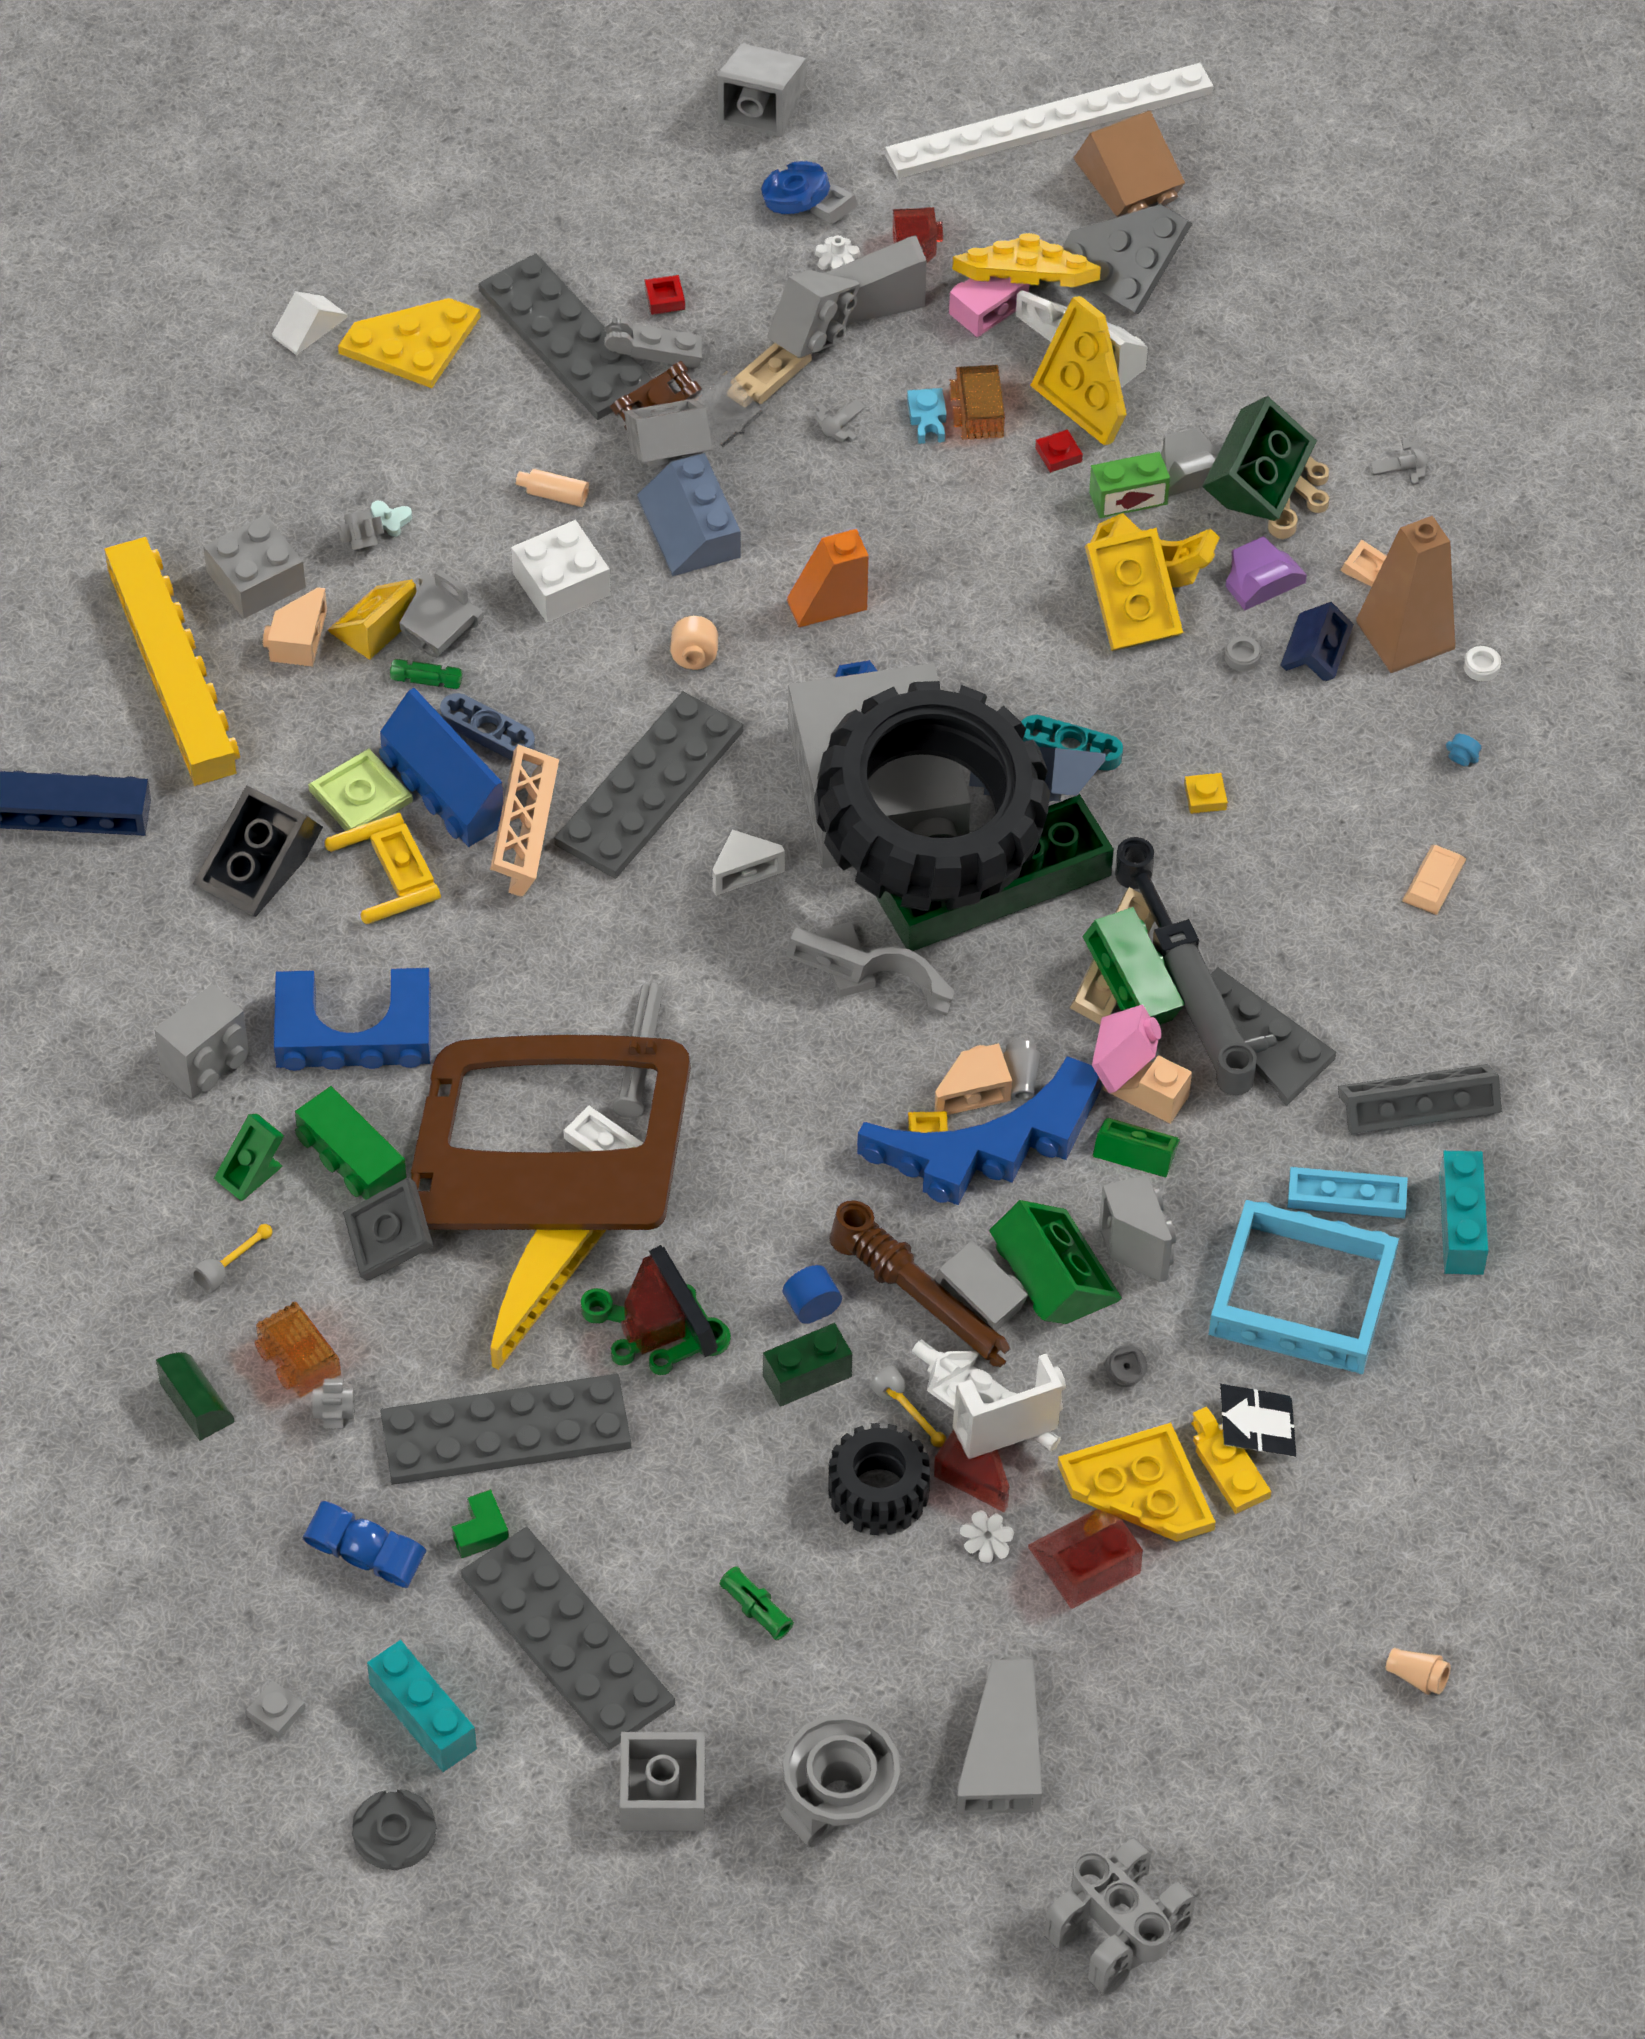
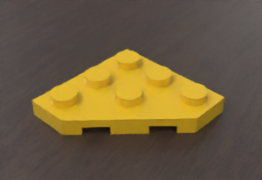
[952,233,1101,287]
[1030,296,1127,445]
[338,298,481,388]
[1057,1423,1216,1542]

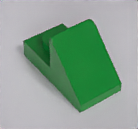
[213,1114,284,1201]

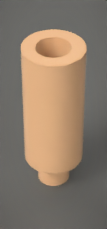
[516,469,589,507]

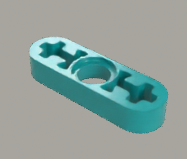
[1021,715,1123,771]

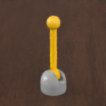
[191,1224,273,1294]
[869,1366,947,1448]

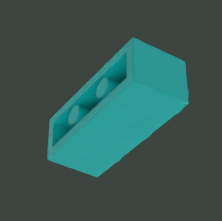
[1439,1150,1488,1275]
[367,1639,477,1772]

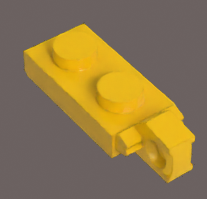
[1191,1406,1271,1514]

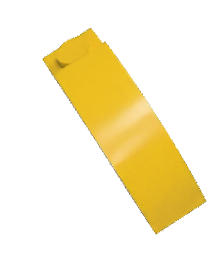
[1090,513,1220,588]

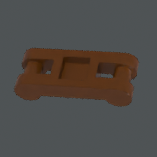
[610,361,703,431]

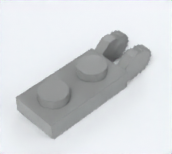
[605,317,702,368]

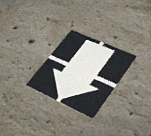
[1220,1384,1296,1457]

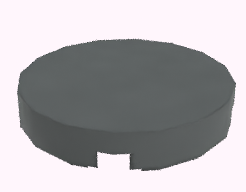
[352,1789,437,1870]

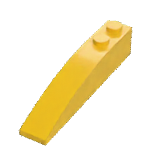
[490,1230,606,1370]

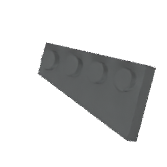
[1211,967,1336,1106]

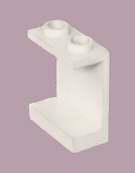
[953,1354,1066,1459]

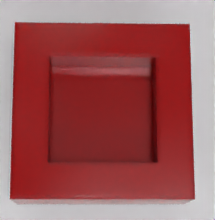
[644,275,685,315]
[1035,429,1083,473]

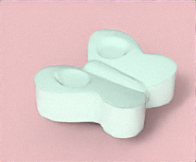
[371,500,412,537]

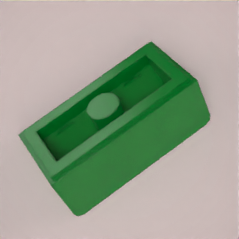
[1093,1118,1180,1178]

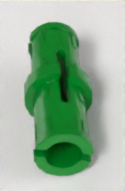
[719,1566,794,1640]

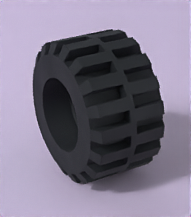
[828,1423,931,1536]

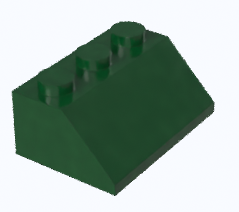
[1202,396,1317,521]

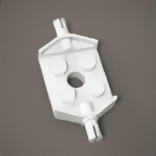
[912,1340,1061,1452]

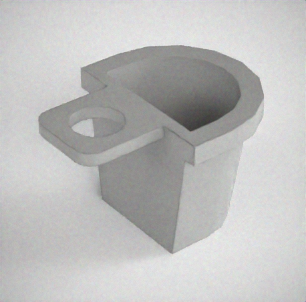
[400,570,484,657]

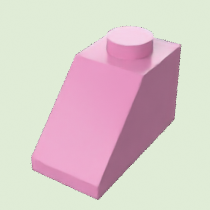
[949,276,1029,337]
[1092,1004,1161,1094]

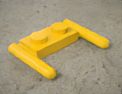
[324,812,441,924]

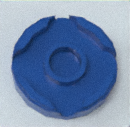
[761,161,830,214]

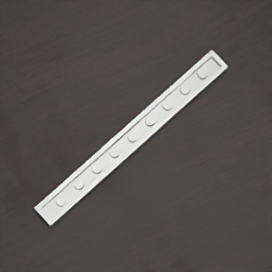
[885,63,1213,179]

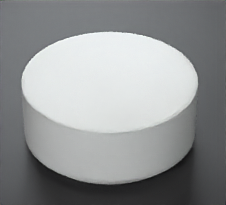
[1464,646,1501,681]

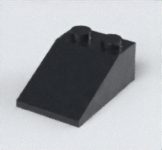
[193,785,323,917]

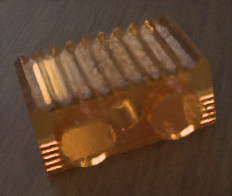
[949,364,1005,440]
[254,1302,341,1398]

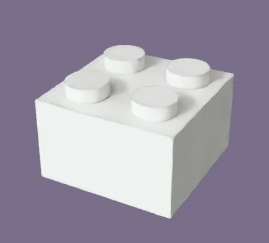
[511,520,611,623]

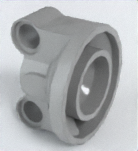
[780,1714,901,1848]

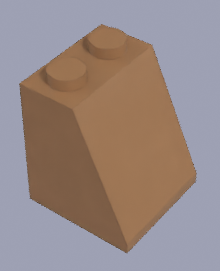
[1074,110,1185,217]

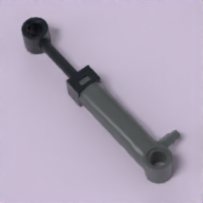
[1115,837,1277,1095]

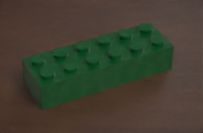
[876,794,1114,951]

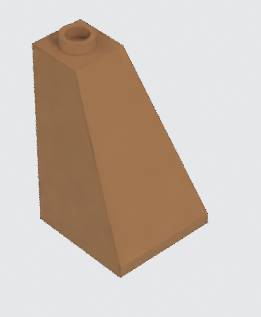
[1356,515,1455,673]

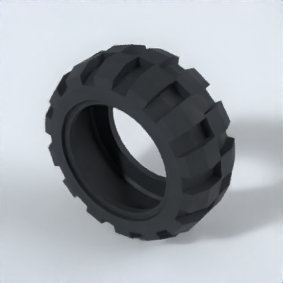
[814,681,1050,911]

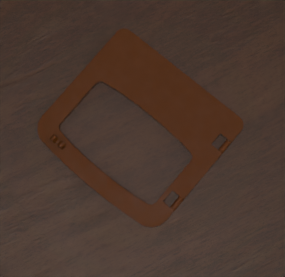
[411,1035,691,1230]

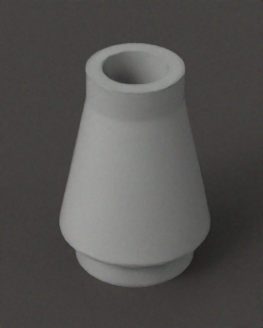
[1003,1040,1041,1099]

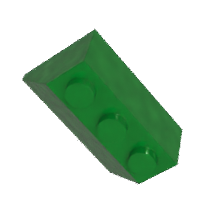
[989,1200,1122,1324]

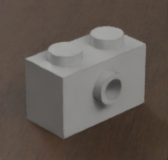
[934,1240,1028,1331]

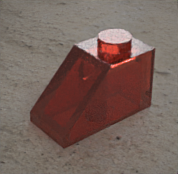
[892,207,943,264]
[621,1255,685,1355]
[934,1429,1009,1512]

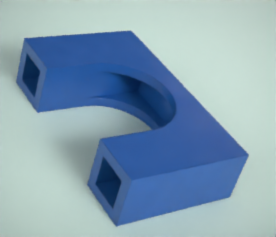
[274,968,431,1071]

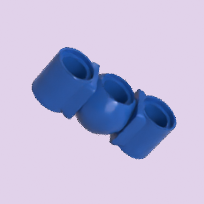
[302,1501,427,1588]

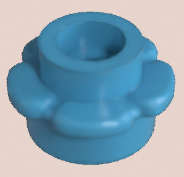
[1446,733,1482,766]

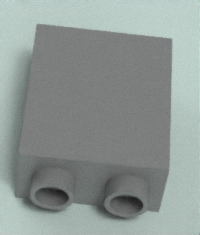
[788,663,971,872]

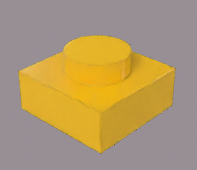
[1184,773,1228,814]

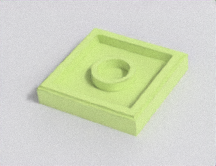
[308,748,413,831]

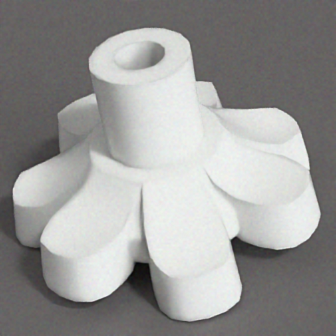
[815,235,860,270]
[960,1510,1014,1563]

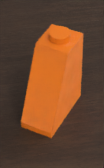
[787,529,869,627]

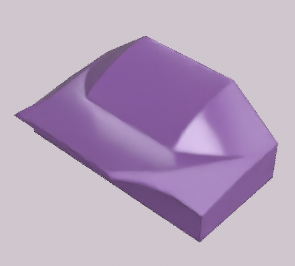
[1225,536,1307,610]

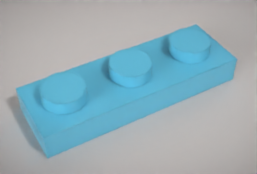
[1287,1167,1408,1219]

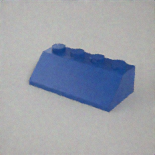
[379,688,503,847]

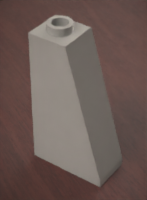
[825,236,927,324]
[956,1656,1042,1814]

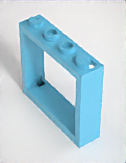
[1209,1200,1399,1374]

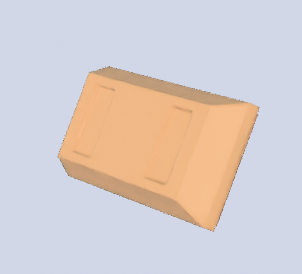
[1402,845,1466,915]

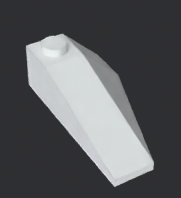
[1016,290,1148,388]

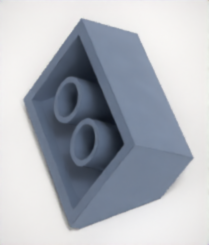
[637,453,741,576]
[969,747,1106,802]

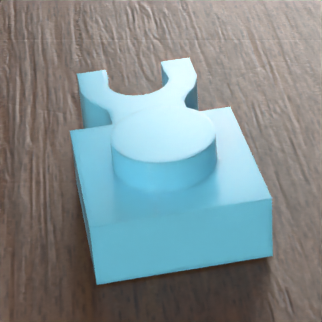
[907,388,947,444]

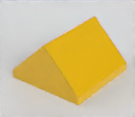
[328,579,417,660]

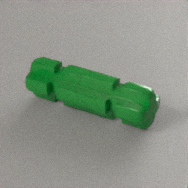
[390,659,462,689]

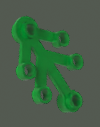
[581,1274,731,1375]

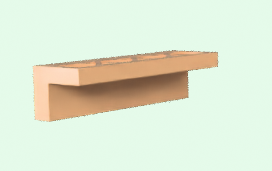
[490,744,559,896]

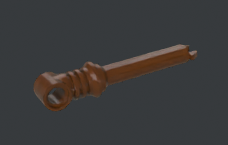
[829,1200,1010,1367]

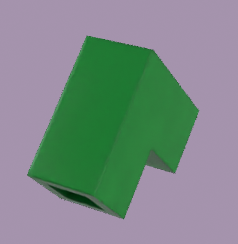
[452,1489,509,1559]

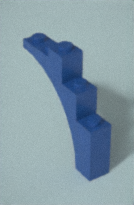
[857,1056,1102,1205]

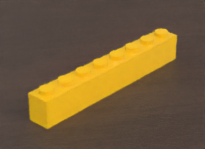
[104,537,240,786]

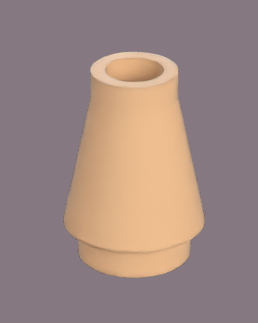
[1386,1648,1451,1695]

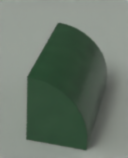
[156,1352,235,1441]

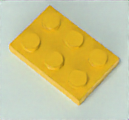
[1085,527,1184,651]

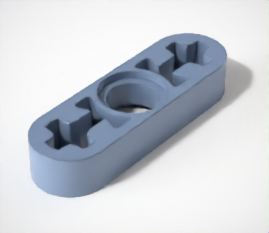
[440,693,535,761]

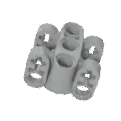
[1044,1838,1195,1996]

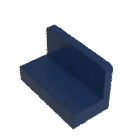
[1280,602,1354,681]

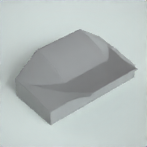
[1161,427,1221,496]

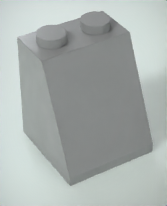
[717,43,807,137]

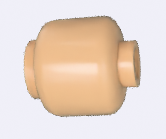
[670,615,718,670]

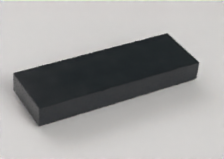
[649,1245,718,1357]

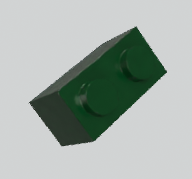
[763,1323,853,1407]

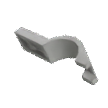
[786,926,955,1016]

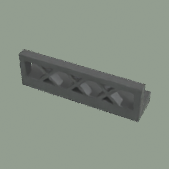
[1338,1064,1502,1134]

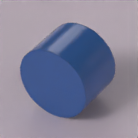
[782,1265,842,1324]

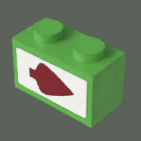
[1089,451,1170,519]

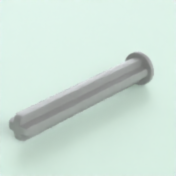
[613,981,663,1118]

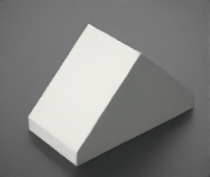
[272,291,348,355]
[712,830,785,896]

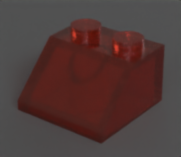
[1028,1509,1143,1609]

